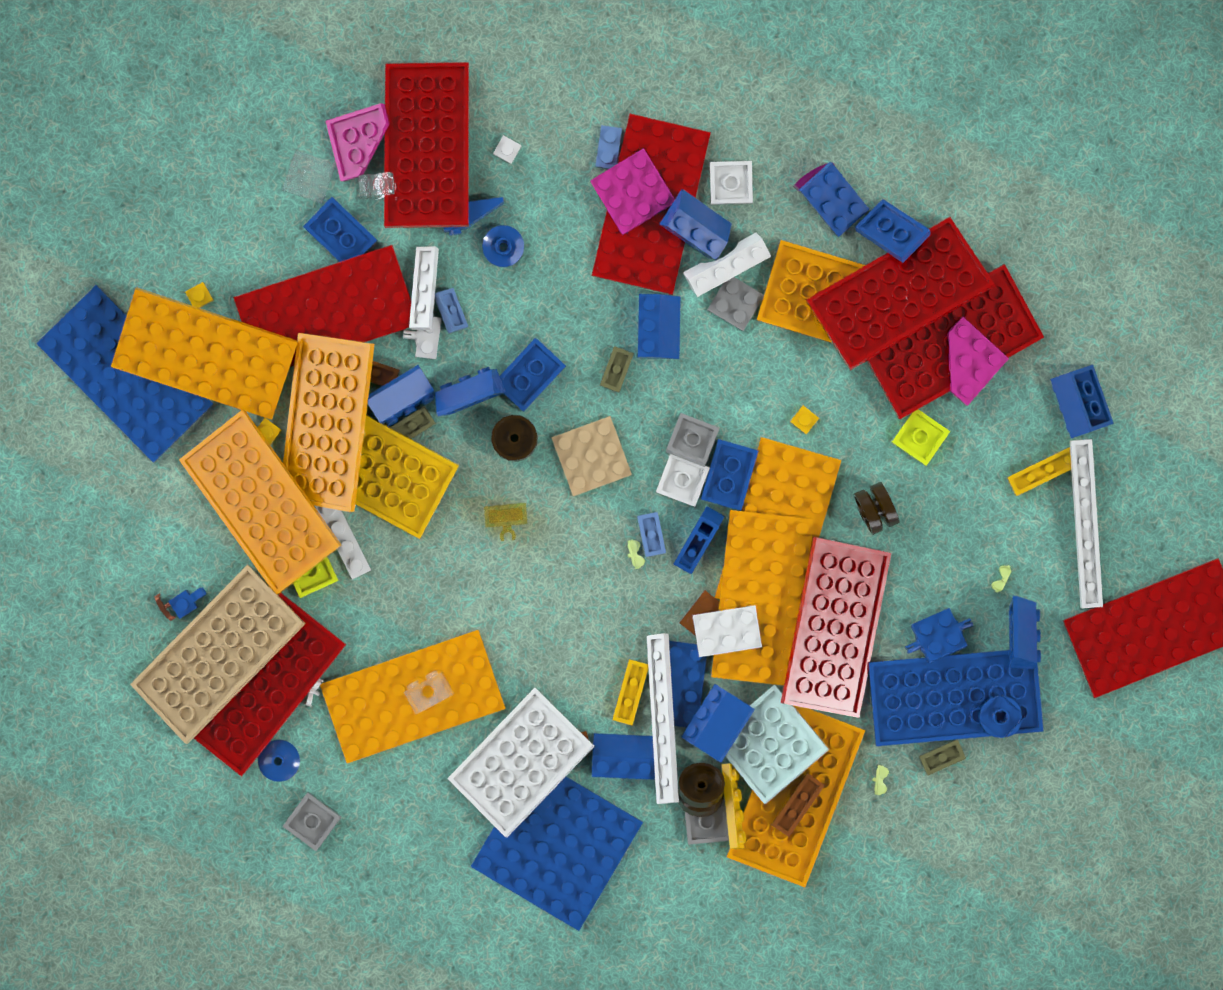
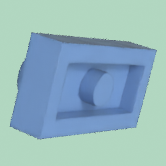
[595,125,622,169]
[435,288,468,334]
[637,512,666,557]

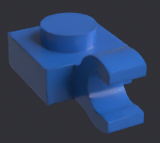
[168,587,207,619]

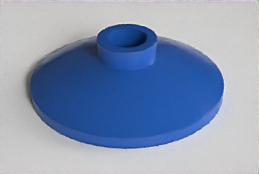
[482,225,524,267]
[258,740,300,782]

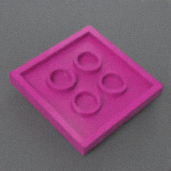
[590,148,675,235]

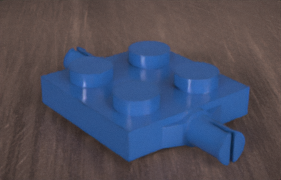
[905,608,973,663]

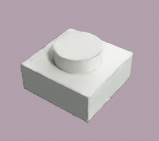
[493,135,522,164]

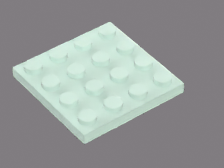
[726,685,830,804]

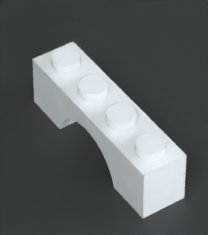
[683,233,771,297]

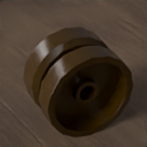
[491,415,538,462]
[853,482,900,535]
[678,762,725,817]

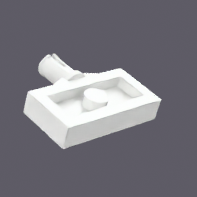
[403,317,442,360]

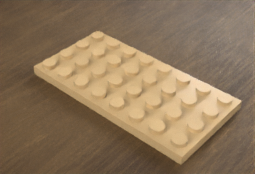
[130,565,305,744]

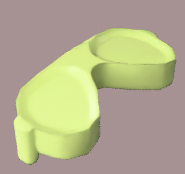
[627,540,645,569]
[991,565,1011,593]
[872,765,889,795]

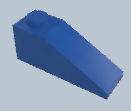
[444,197,504,236]
[674,506,725,574]

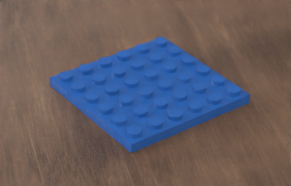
[471,776,643,931]

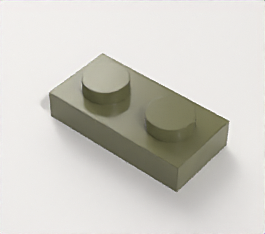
[600,346,634,393]
[391,406,436,439]
[919,739,966,776]

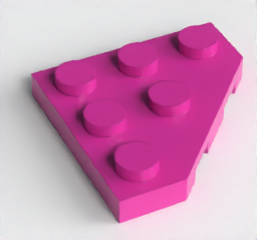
[326,103,389,182]
[947,317,1009,406]

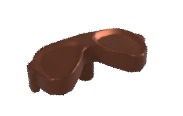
[154,593,176,621]

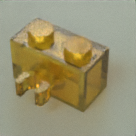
[484,503,528,541]

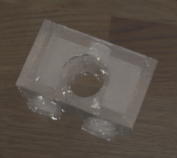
[404,671,454,714]

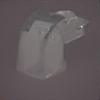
[358,172,394,200]

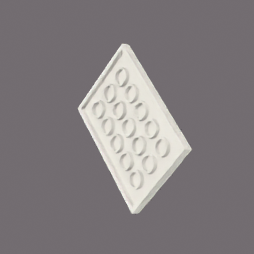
[447,688,594,837]

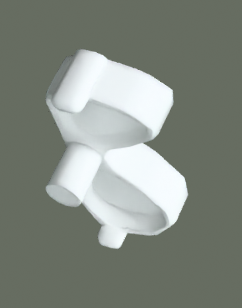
[305,679,324,707]

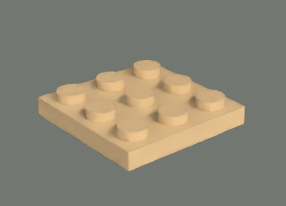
[552,416,632,497]

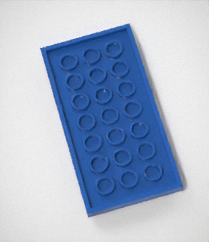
[36,285,213,463]
[868,650,1044,746]

